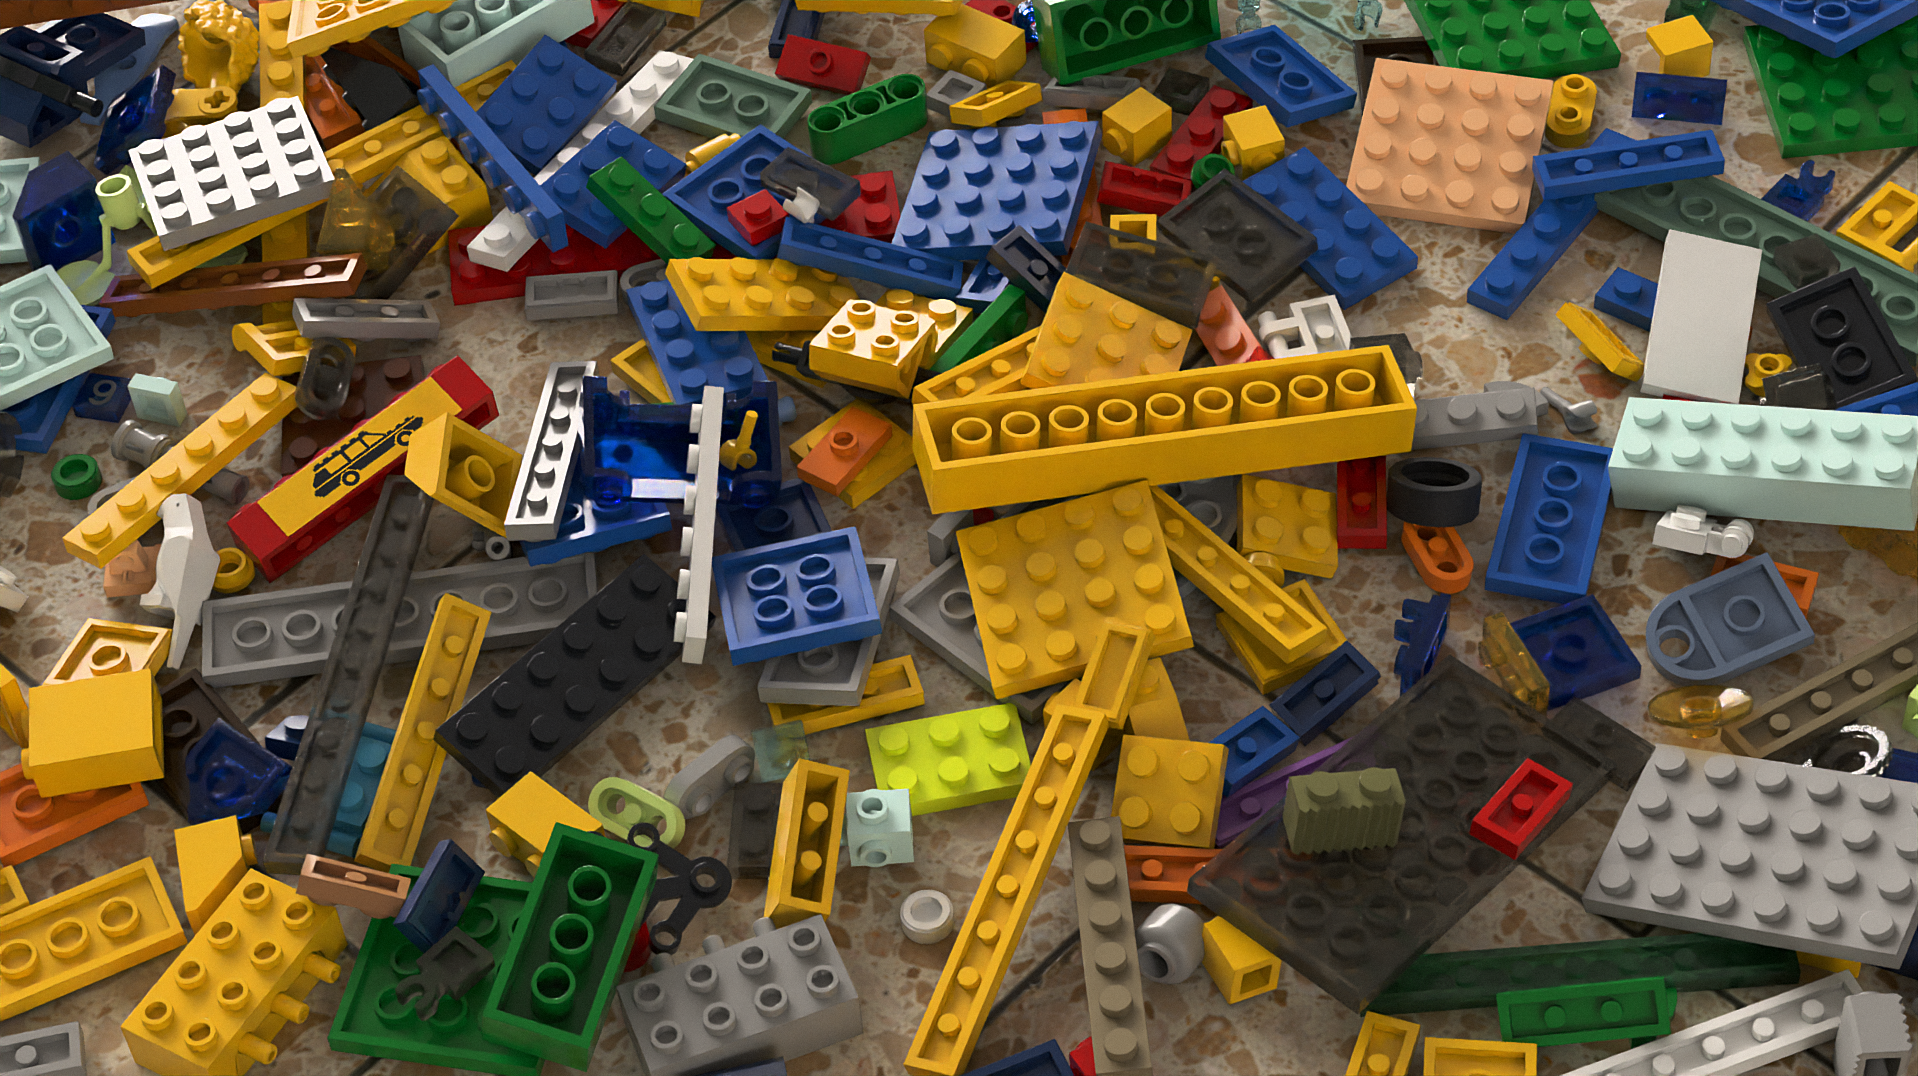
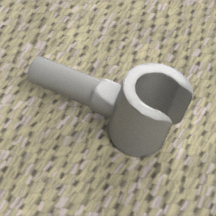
[1540,387,1597,434]

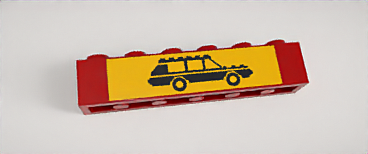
[226,355,500,583]

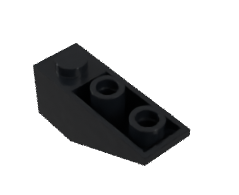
[321,47,420,131]

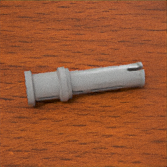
[111,419,249,504]

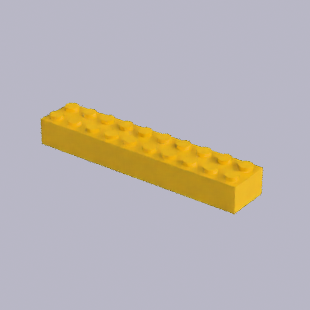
[912,345,1417,514]

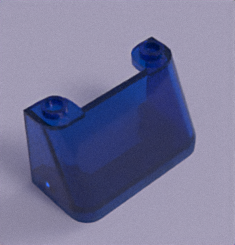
[578,376,782,508]

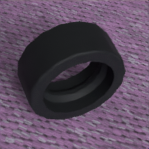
[1386,457,1482,527]

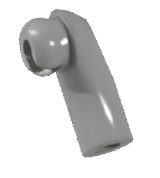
[472,524,513,561]

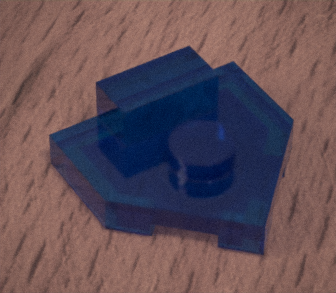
[185,718,297,826]

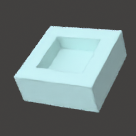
[127,373,187,427]

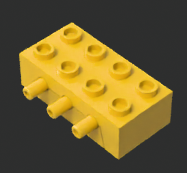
[120,868,348,1076]

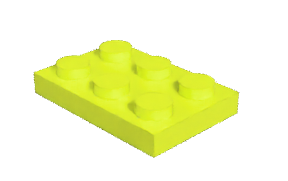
[865,703,1031,816]

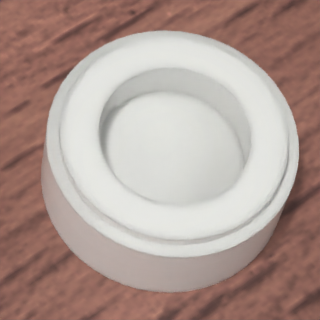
[900,890,954,944]

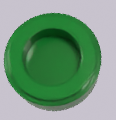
[51,454,102,500]

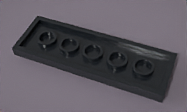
[433,554,716,798]

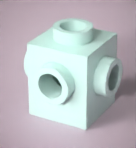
[840,788,914,867]

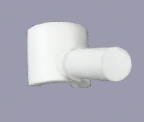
[783,187,820,224]

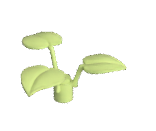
[57,165,249,306]

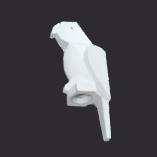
[139,493,220,670]

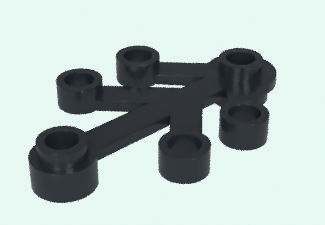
[587,822,732,955]

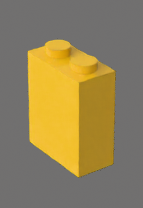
[21,668,164,798]

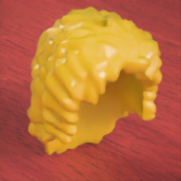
[177,0,260,102]

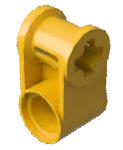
[157,86,238,139]

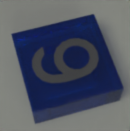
[72,373,131,423]

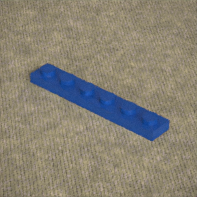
[417,64,569,253]
[1467,128,1637,320]

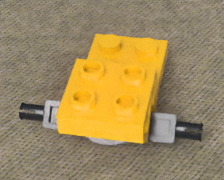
[772,289,973,404]

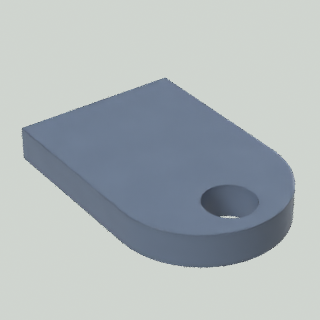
[1646,552,1815,688]

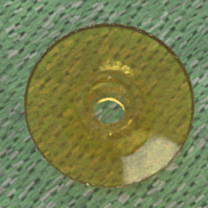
[1647,685,1754,738]

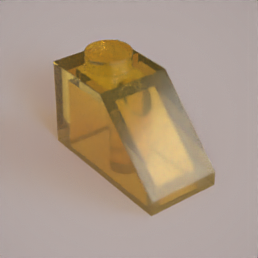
[316,168,396,270]

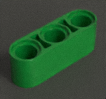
[807,74,928,165]

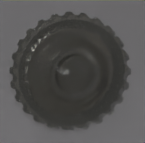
[1800,724,1894,778]

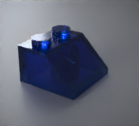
[12,150,116,272]

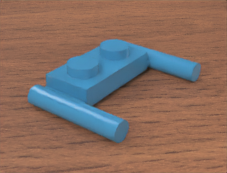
[260,712,397,858]

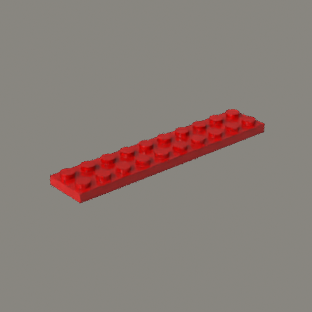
[448,170,900,306]

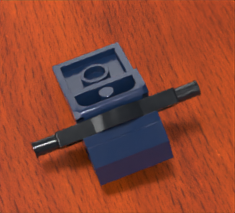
[0,13,146,148]

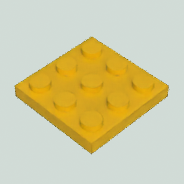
[1020,272,1192,389]

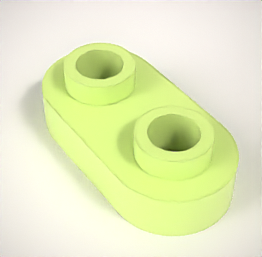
[588,777,685,849]

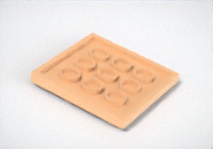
[1346,58,1554,234]

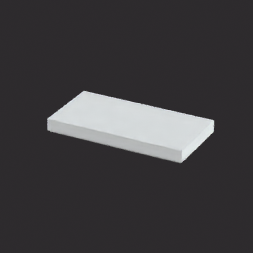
[1640,229,1762,404]

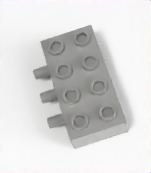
[616,914,864,1076]

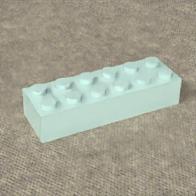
[1608,397,1918,531]

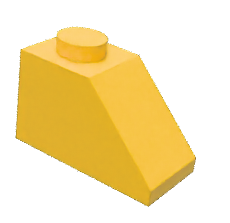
[174,815,259,936]

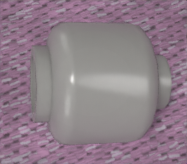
[1135,904,1205,985]

